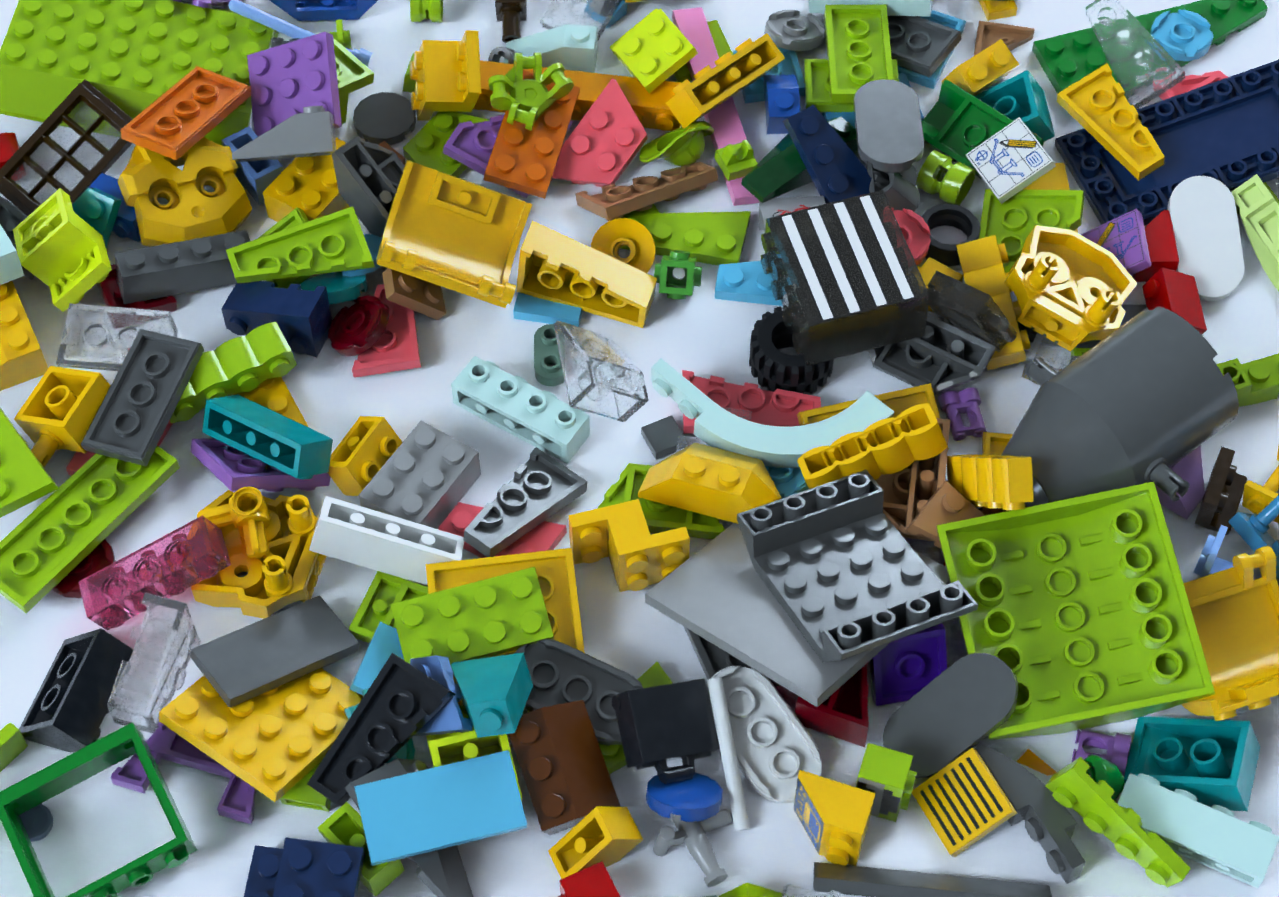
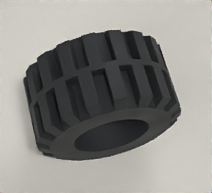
[749,305,836,394]

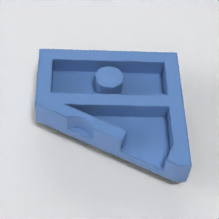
[410,655,472,736]

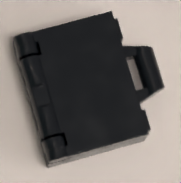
[612,678,720,784]

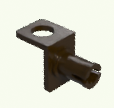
[495,0,527,43]

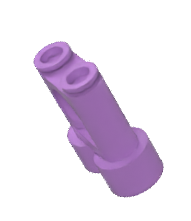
[938,387,987,441]
[1071,729,1131,776]

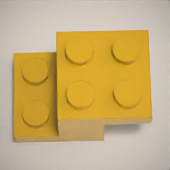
[410,30,481,121]
[568,499,690,592]

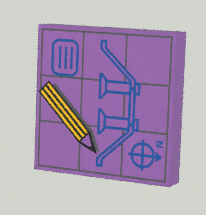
[1081,209,1151,275]

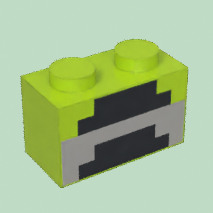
[856,743,917,822]

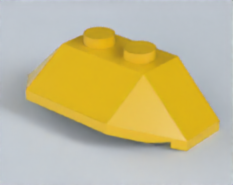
[638,442,782,524]

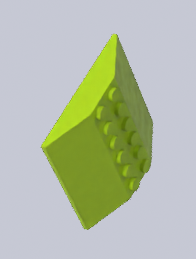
[936,481,1215,740]

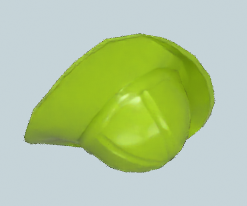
[639,121,715,166]

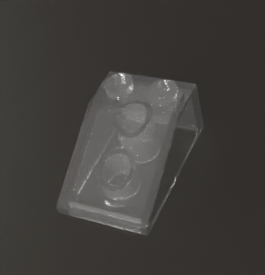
[554,320,649,423]

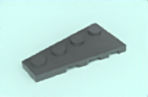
[463,447,588,557]

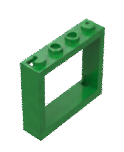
[0,722,197,897]

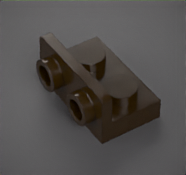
[1194,446,1247,535]

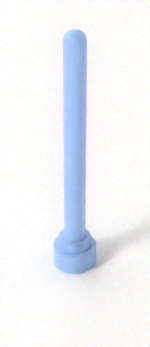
[229,0,372,66]

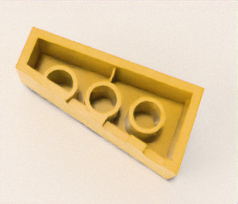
[516,220,657,328]

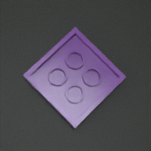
[247,31,342,137]

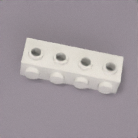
[309,496,464,586]

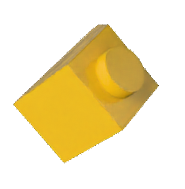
[548,806,643,879]

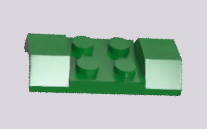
[921,79,1044,179]

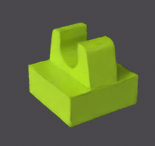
[714,140,758,181]

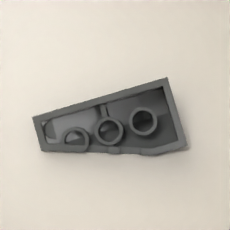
[345,758,473,897]

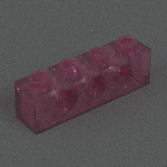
[78,515,231,631]

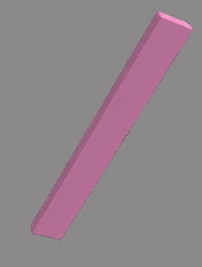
[671,7,759,206]

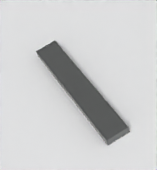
[813,862,1052,897]

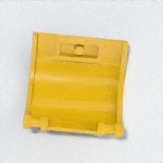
[376,160,532,308]
[1181,545,1279,721]

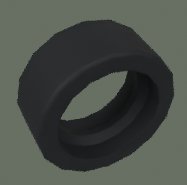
[921,203,981,267]

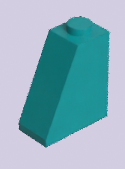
[451,652,533,738]

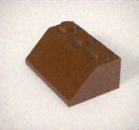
[509,700,621,835]

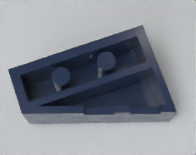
[221,281,332,358]

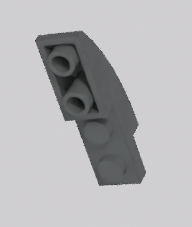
[975,744,1086,884]

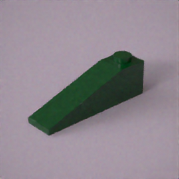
[741,117,858,203]

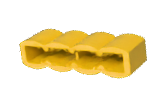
[956,235,1031,371]
[797,403,948,489]
[947,454,1034,510]

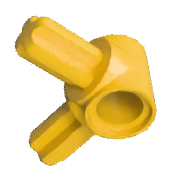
[197,486,271,559]

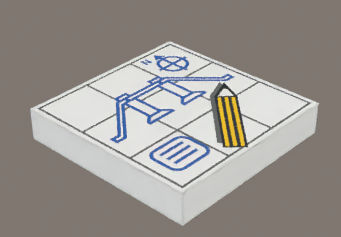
[966,117,1056,204]

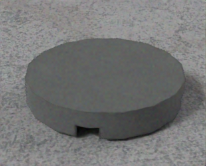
[353,92,416,145]

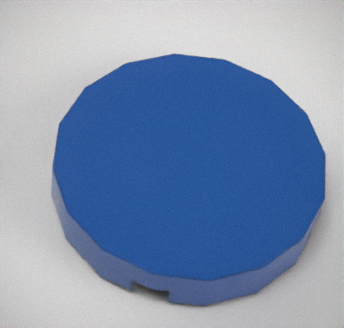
[646,772,723,822]

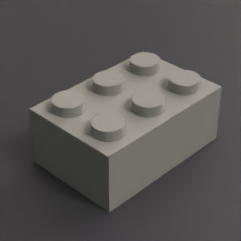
[359,420,481,541]

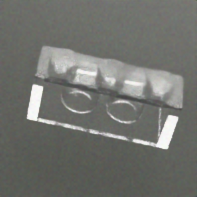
[56,303,178,371]

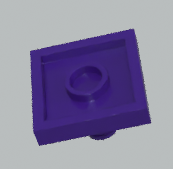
[870,623,947,706]

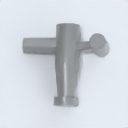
[653,809,732,887]

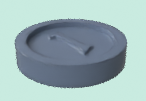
[19,804,54,842]

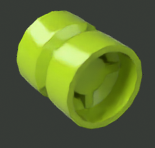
[916,150,976,205]

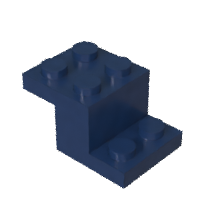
[244,837,366,897]

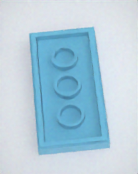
[354,750,527,866]

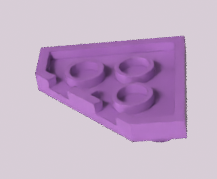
[443,115,573,198]
[190,438,331,493]

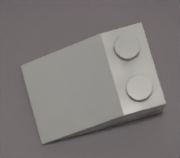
[232,106,337,162]

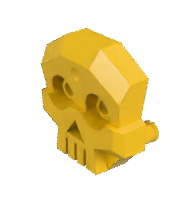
[118,137,253,247]
[1004,225,1137,352]
[183,490,327,619]

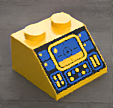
[793,770,875,866]

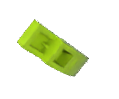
[1216,353,1279,407]

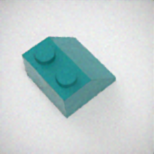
[974,70,1055,142]

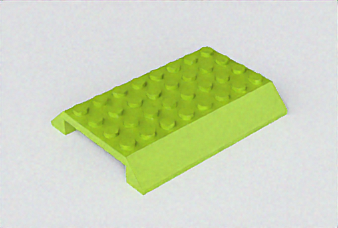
[0,0,279,146]

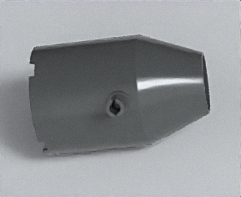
[1001,306,1239,507]

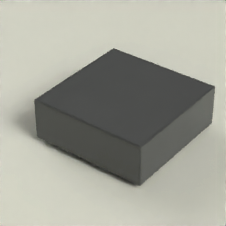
[641,415,687,460]

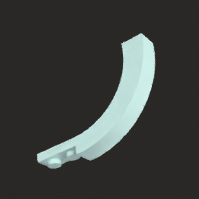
[651,358,894,468]

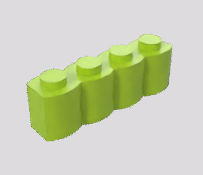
[170,322,297,423]

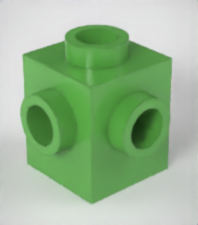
[654,250,702,299]

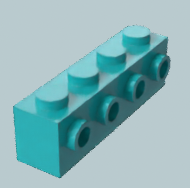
[202,395,333,480]

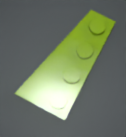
[1045,756,1191,888]

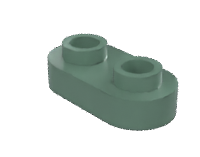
[534,324,568,387]

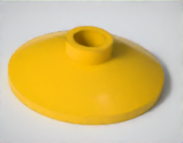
[591,218,656,273]

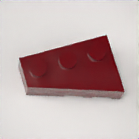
[795,663,869,748]

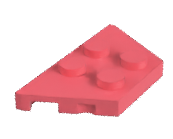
[551,78,648,187]

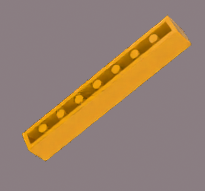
[473,60,682,131]

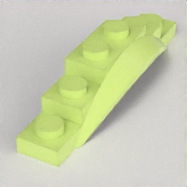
[1231,174,1279,292]

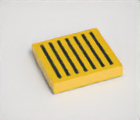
[912,748,1017,857]

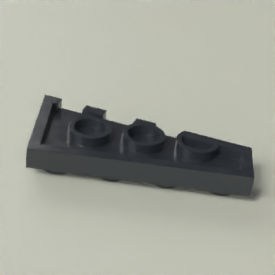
[307,653,456,806]

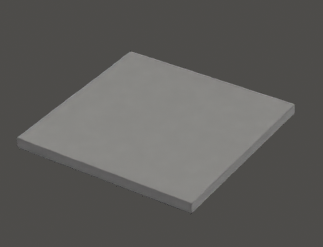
[645,523,950,707]

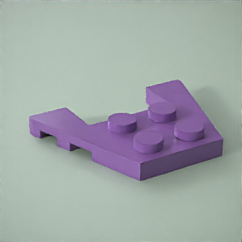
[110,722,256,824]

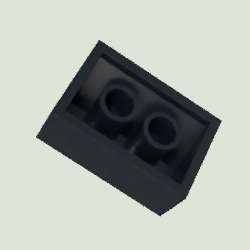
[19,628,136,753]

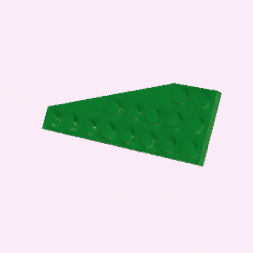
[1032,0,1268,115]

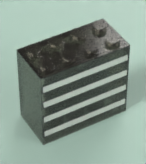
[761,190,930,366]

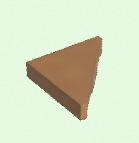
[974,21,1035,56]

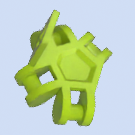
[488,52,574,131]

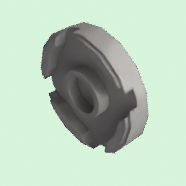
[764,9,825,51]

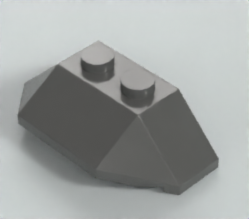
[332,136,405,237]
[859,294,996,395]

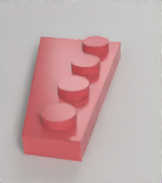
[682,370,821,434]

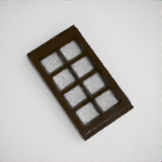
[0,79,133,216]

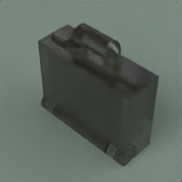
[922,271,1017,353]

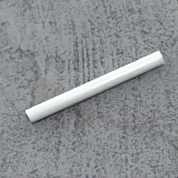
[707,677,750,832]

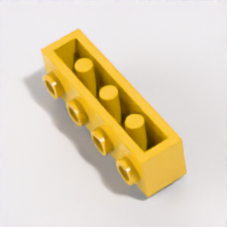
[666,33,785,129]

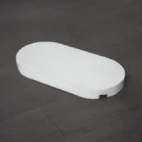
[1167,176,1245,301]
[706,666,822,804]

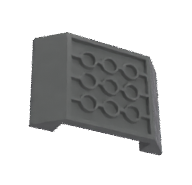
[737,470,978,662]

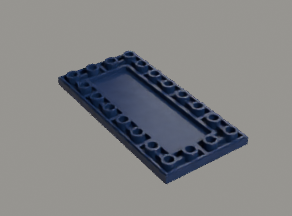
[1055,59,1279,226]

